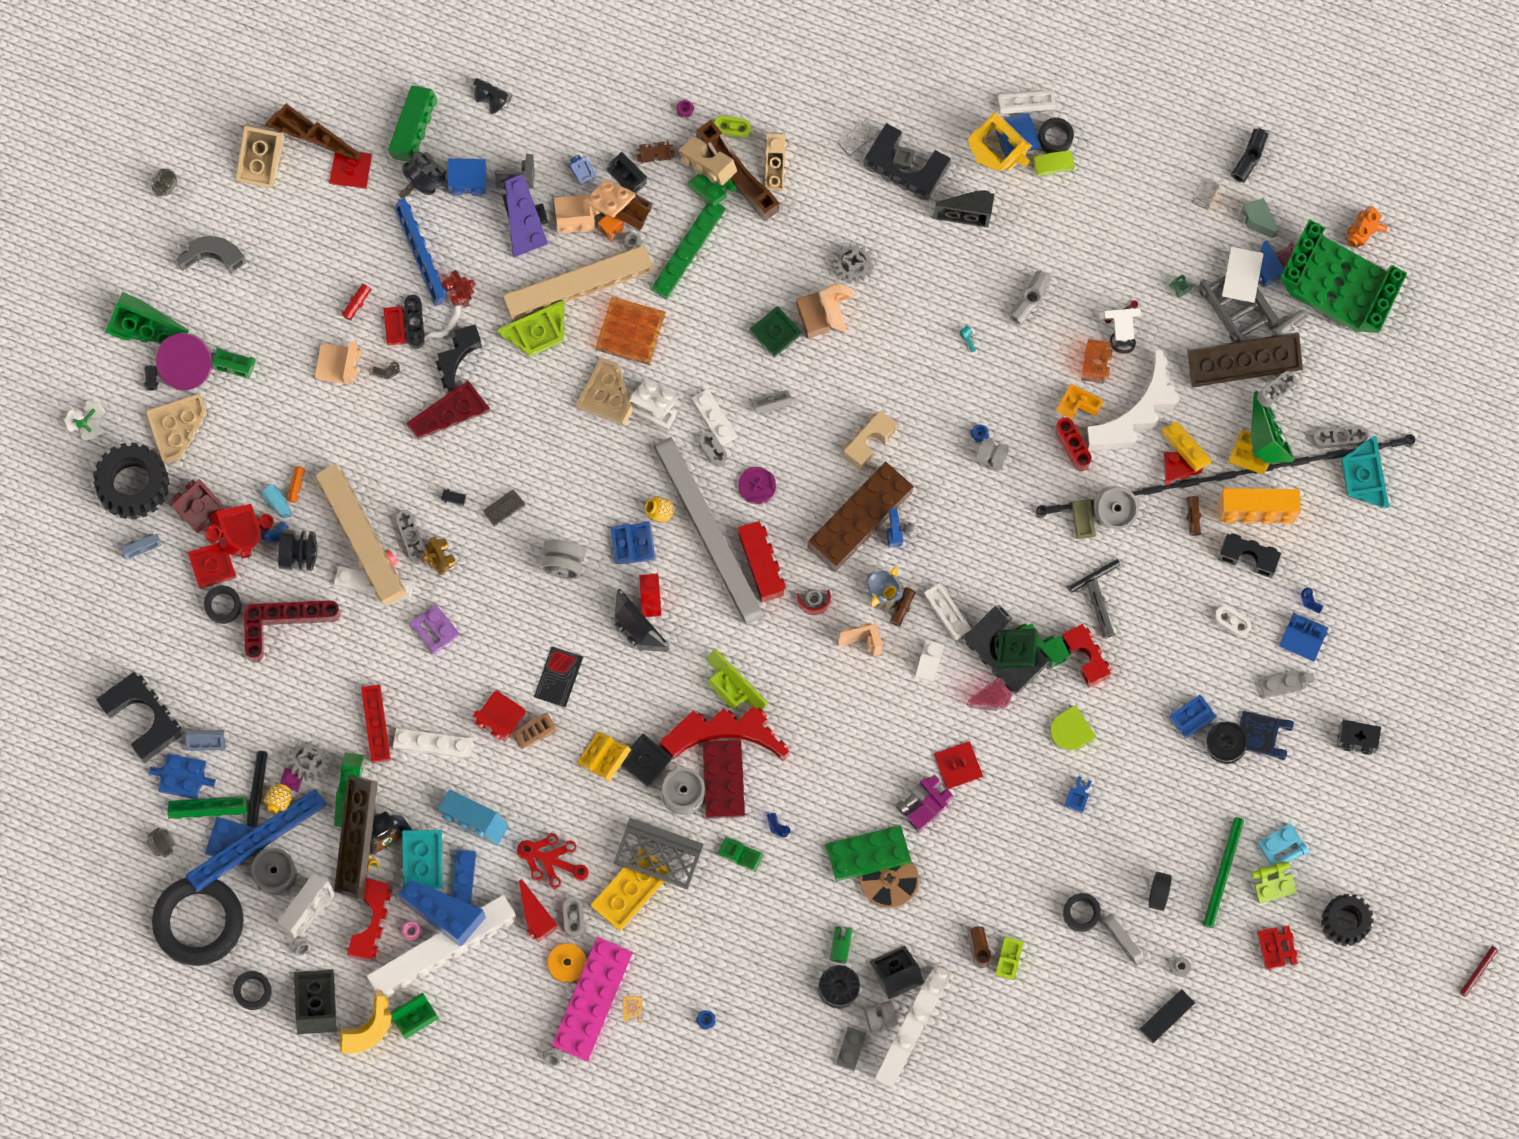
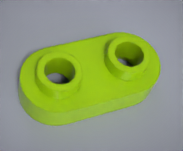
[714,116,751,139]

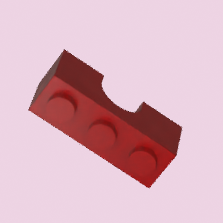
[1061,624,1111,688]

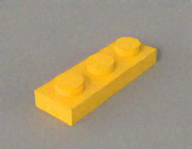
[1161,421,1211,472]

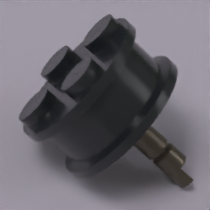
[399,152,446,199]

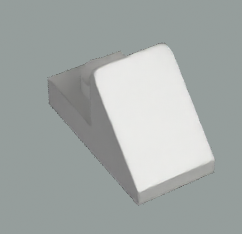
[915,640,944,683]

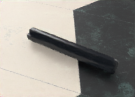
[246,750,268,827]

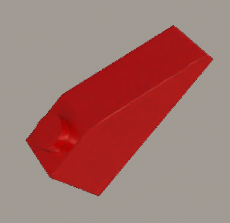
[519,879,558,942]

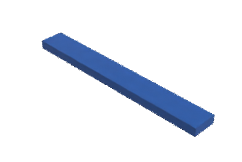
[185,789,327,892]

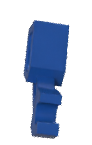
[886,508,903,548]

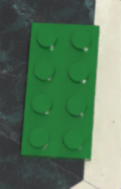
[825,825,911,882]

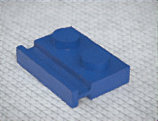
[1169,694,1217,740]

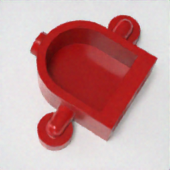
[204,504,274,559]

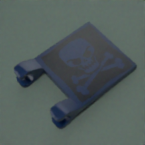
[1239,711,1294,760]

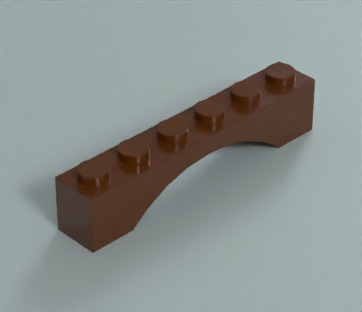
[696,120,780,222]

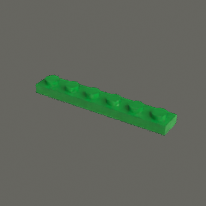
[651,203,726,300]

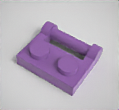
[409,604,460,655]

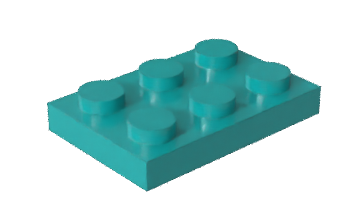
[402,829,443,889]

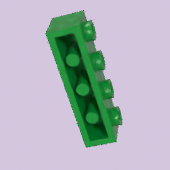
[388,85,437,162]

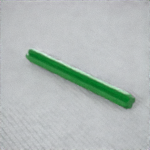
[1203,817,1244,928]

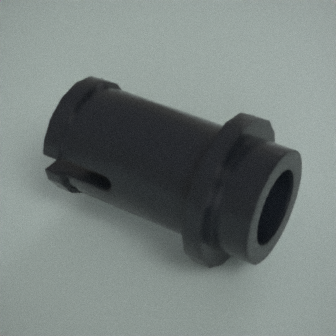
[144,365,159,391]
[441,489,466,506]

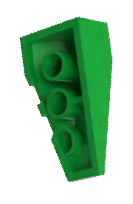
[105,292,189,344]
[1251,390,1294,463]

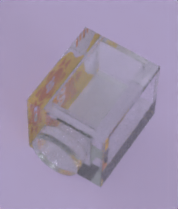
[1191,178,1219,211]
[622,993,643,1023]

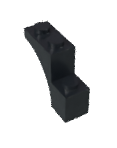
[435,324,482,393]

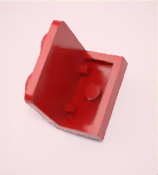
[473,691,526,742]

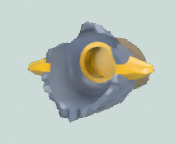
[866,567,903,610]

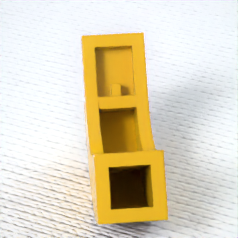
[339,990,392,1053]

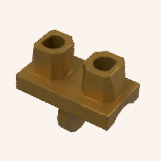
[421,537,456,576]

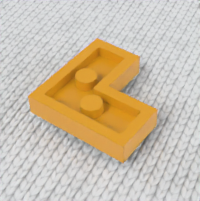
[1056,384,1105,420]

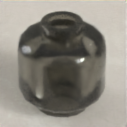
[150,169,178,197]
[146,827,176,858]

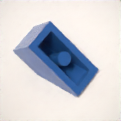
[1258,240,1284,287]

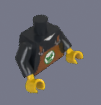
[368,811,412,871]

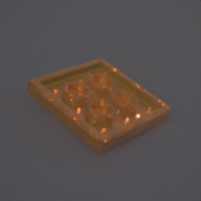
[596,297,666,365]

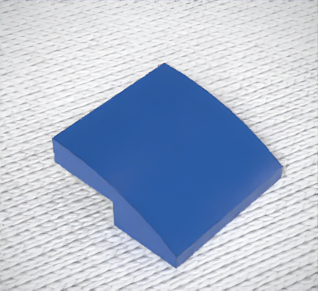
[995,112,1041,158]
[610,521,656,564]

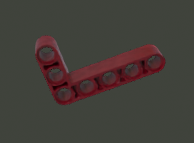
[244,600,341,663]

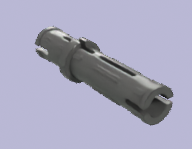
[1086,580,1115,638]

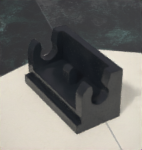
[607,151,647,193]

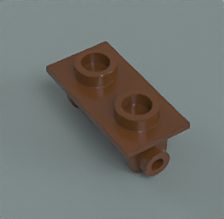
[636,141,674,163]

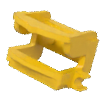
[968,112,1032,171]

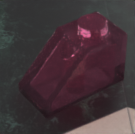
[967,677,1013,711]

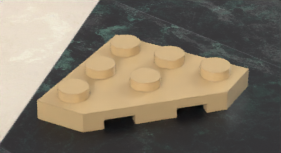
[575,358,633,426]
[146,393,207,465]

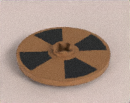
[860,861,919,908]

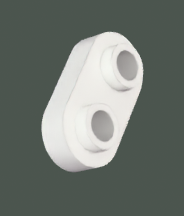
[1215,606,1251,637]

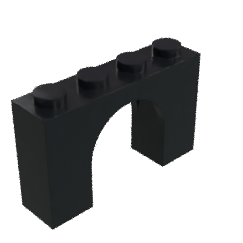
[863,123,951,201]
[963,605,1052,693]
[96,672,182,763]

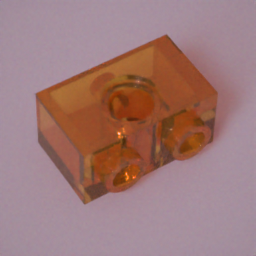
[1081,339,1113,384]

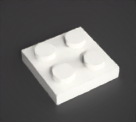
[630,380,678,417]

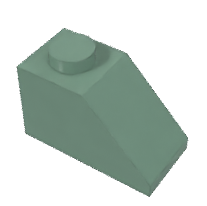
[1240,198,1278,238]

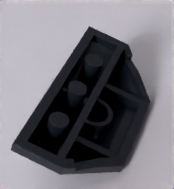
[614,588,670,652]

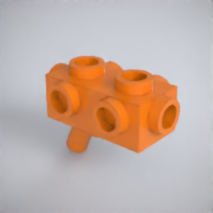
[1345,206,1388,248]

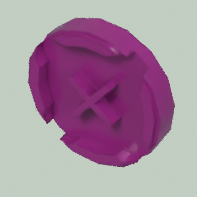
[738,467,776,505]

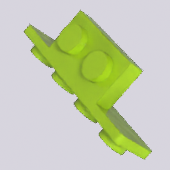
[707,649,768,710]

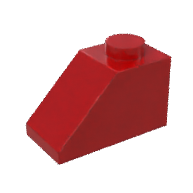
[639,573,662,618]

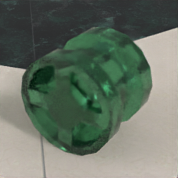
[1169,274,1193,298]

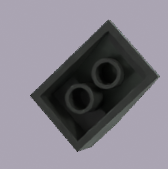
[933,190,994,228]
[294,970,337,1035]

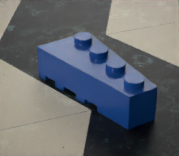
[398,879,486,947]

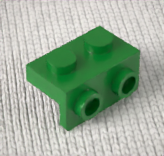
[390,993,439,1039]

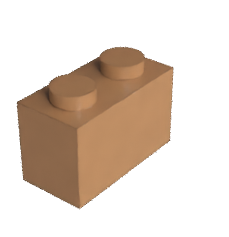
[796,292,830,338]

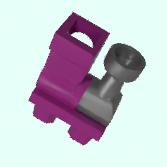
[895,775,953,833]

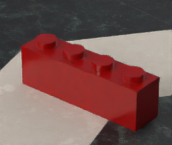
[737,521,786,603]

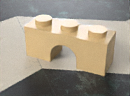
[679,136,737,186]
[843,410,898,471]

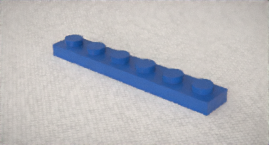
[394,198,446,306]

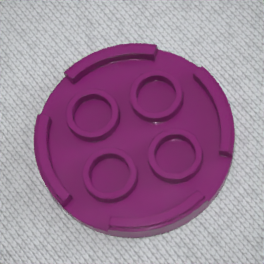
[156,333,212,390]

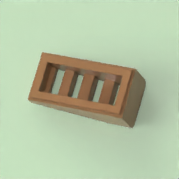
[513,712,556,750]

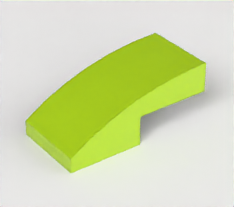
[1032,151,1075,175]
[995,936,1024,980]

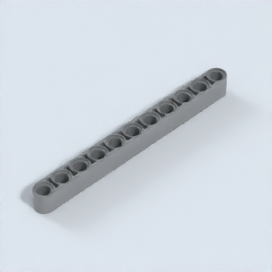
[654,437,764,625]

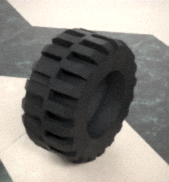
[93,442,169,519]

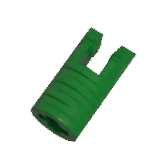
[829,926,853,963]

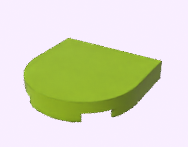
[1050,705,1097,751]

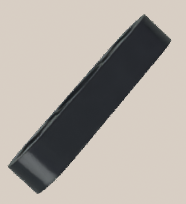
[404,295,425,349]

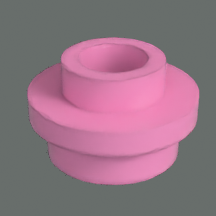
[402,921,422,941]

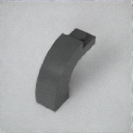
[177,236,246,273]

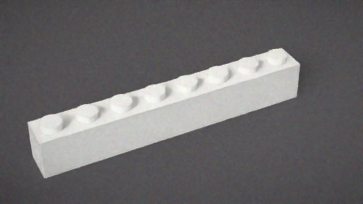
[367,895,516,998]

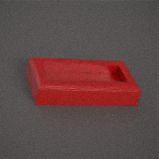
[383,306,406,346]

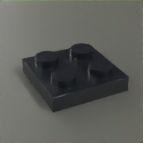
[621,733,673,788]

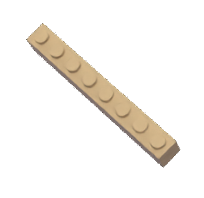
[503,246,653,322]
[316,463,408,606]

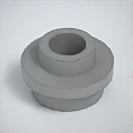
[623,233,641,251]
[902,522,920,539]
[804,590,823,609]
[290,937,310,956]
[1171,957,1191,977]
[543,1048,563,1066]

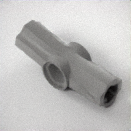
[1008,271,1051,325]

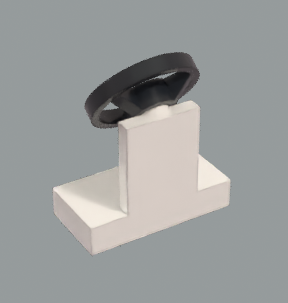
[1099,308,1141,354]

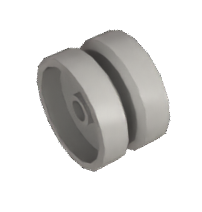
[1092,486,1139,529]
[539,540,586,579]
[662,767,705,815]

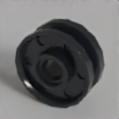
[1206,721,1247,765]
[818,965,860,1009]

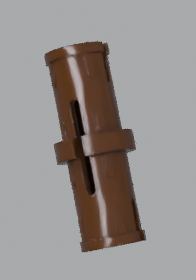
[1186,496,1202,536]
[889,587,916,627]

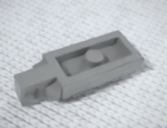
[1259,671,1315,698]

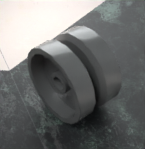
[251,848,297,896]

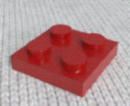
[188,542,237,589]

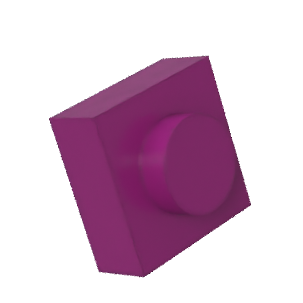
[280,767,303,792]

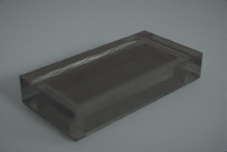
[483,489,525,527]

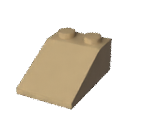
[236,124,285,188]

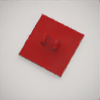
[330,152,372,189]
[934,741,984,790]

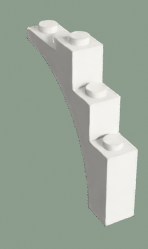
[1086,350,1179,451]
[875,965,952,1088]

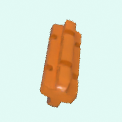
[286,466,305,503]

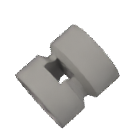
[975,438,1009,470]
[864,1000,898,1033]

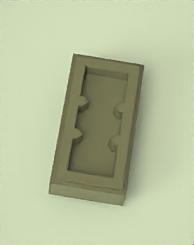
[1071,499,1096,539]

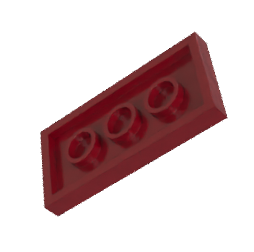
[702,740,745,819]

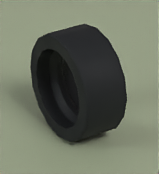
[1038,117,1074,153]
[204,585,242,624]
[1148,872,1172,911]
[1063,893,1101,932]
[233,971,272,1010]

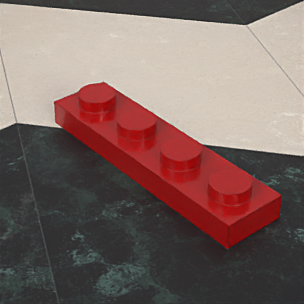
[361,684,391,763]

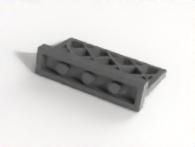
[613,818,703,890]

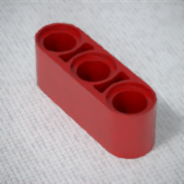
[1055,417,1092,471]

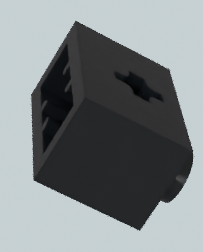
[1337,720,1381,755]

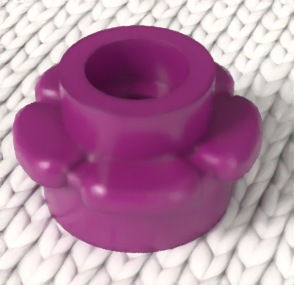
[676,100,694,118]

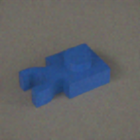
[1064,776,1092,814]

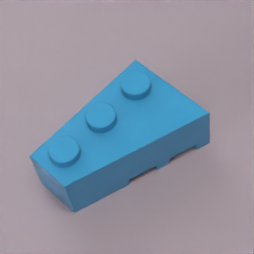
[438,789,509,846]

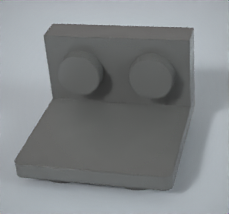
[495,154,535,190]

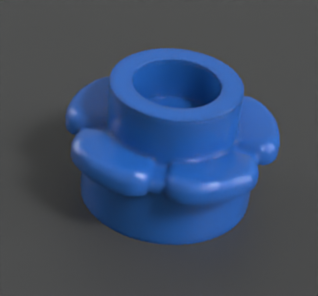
[971,424,989,443]
[696,1010,716,1030]

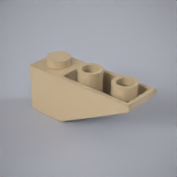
[765,132,786,191]

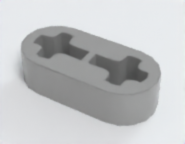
[699,433,727,467]

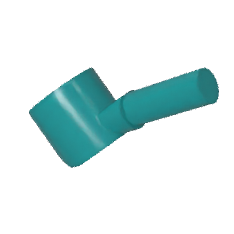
[960,325,976,353]

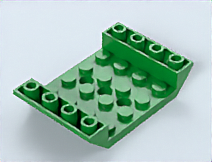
[1280,219,1407,333]

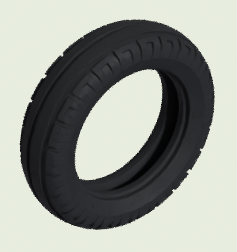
[152,877,244,966]

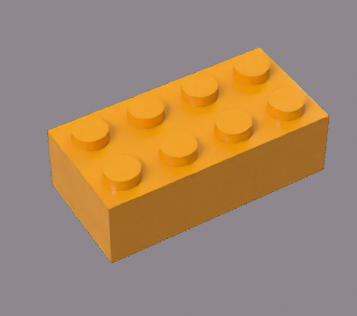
[1218,488,1301,524]

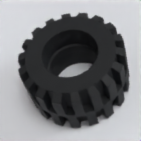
[1321,894,1374,946]

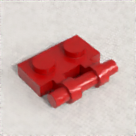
[1257,925,1298,970]

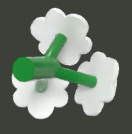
[64,400,105,441]

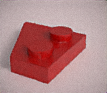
[1163,452,1203,485]

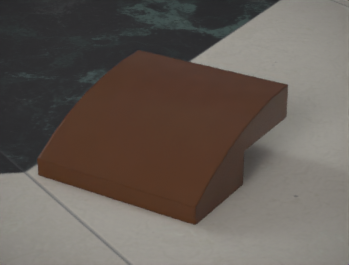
[615,185,653,230]

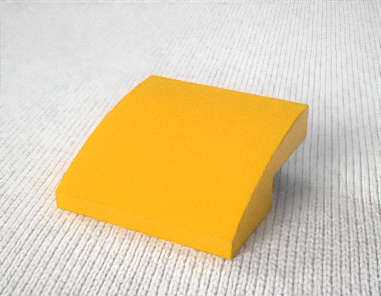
[1228,429,1269,475]
[577,732,631,782]

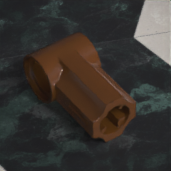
[967,926,991,968]

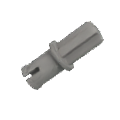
[1272,310,1307,336]

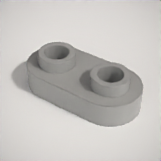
[563,897,584,937]

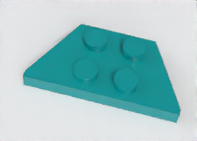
[1341,436,1389,509]

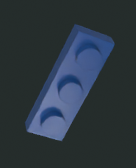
[452,850,476,904]

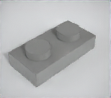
[751,390,793,414]

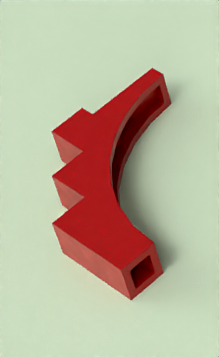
[660,706,789,761]

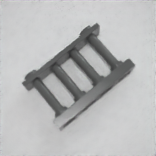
[1198,275,1279,342]

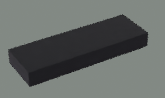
[1139,989,1195,1044]

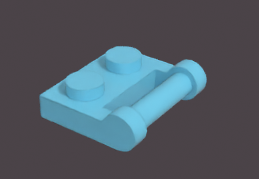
[1257,823,1309,866]

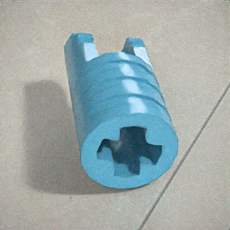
[261,484,292,518]

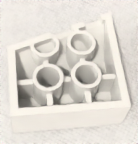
[277,873,335,939]

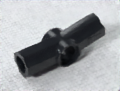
[1231,128,1269,183]

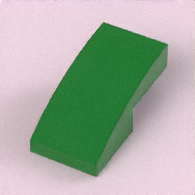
[717,837,763,872]

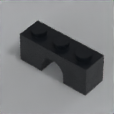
[1218,533,1281,579]

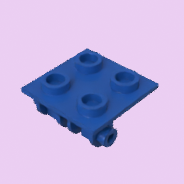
[1279,612,1329,662]

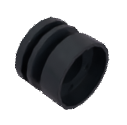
[278,529,318,572]

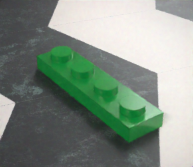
[167,796,248,819]

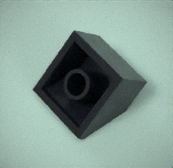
[869,945,924,999]

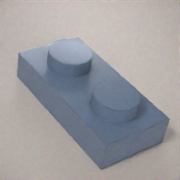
[121,533,162,560]

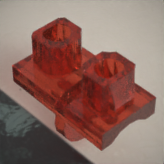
[442,270,476,308]

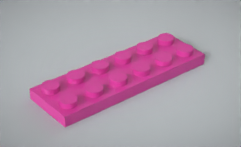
[551,937,633,1062]

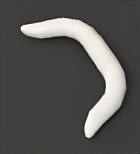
[425,291,461,338]

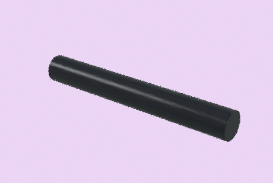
[1068,559,1121,593]

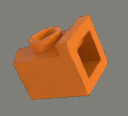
[598,215,625,242]

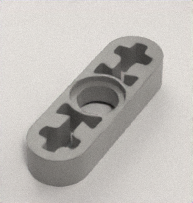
[1257,371,1297,407]
[1313,426,1368,448]
[396,510,425,564]
[1102,914,1144,965]

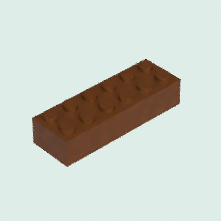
[807,461,914,572]

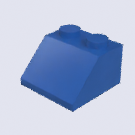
[448,158,487,196]

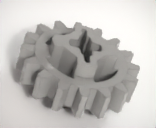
[833,243,874,284]
[287,742,330,781]

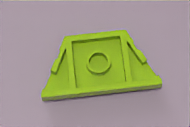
[497,300,564,357]

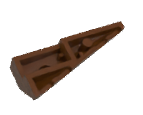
[265,103,362,161]

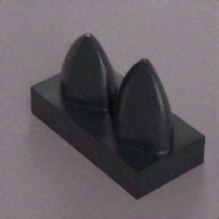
[473,78,513,114]

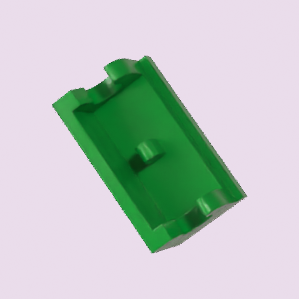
[212,348,256,379]

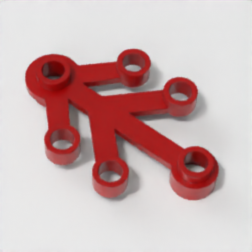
[517,833,589,889]

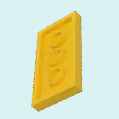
[590,848,670,932]

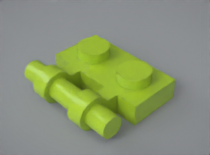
[1251,861,1297,904]

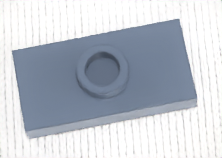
[185,730,226,751]

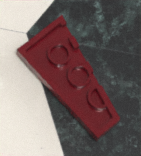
[406,380,491,439]

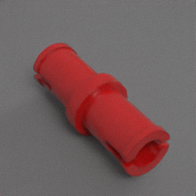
[341,283,372,321]

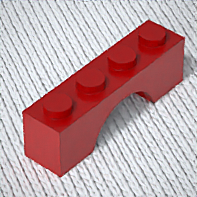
[347,878,393,963]

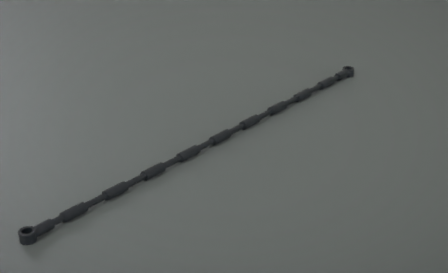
[1036,434,1416,518]

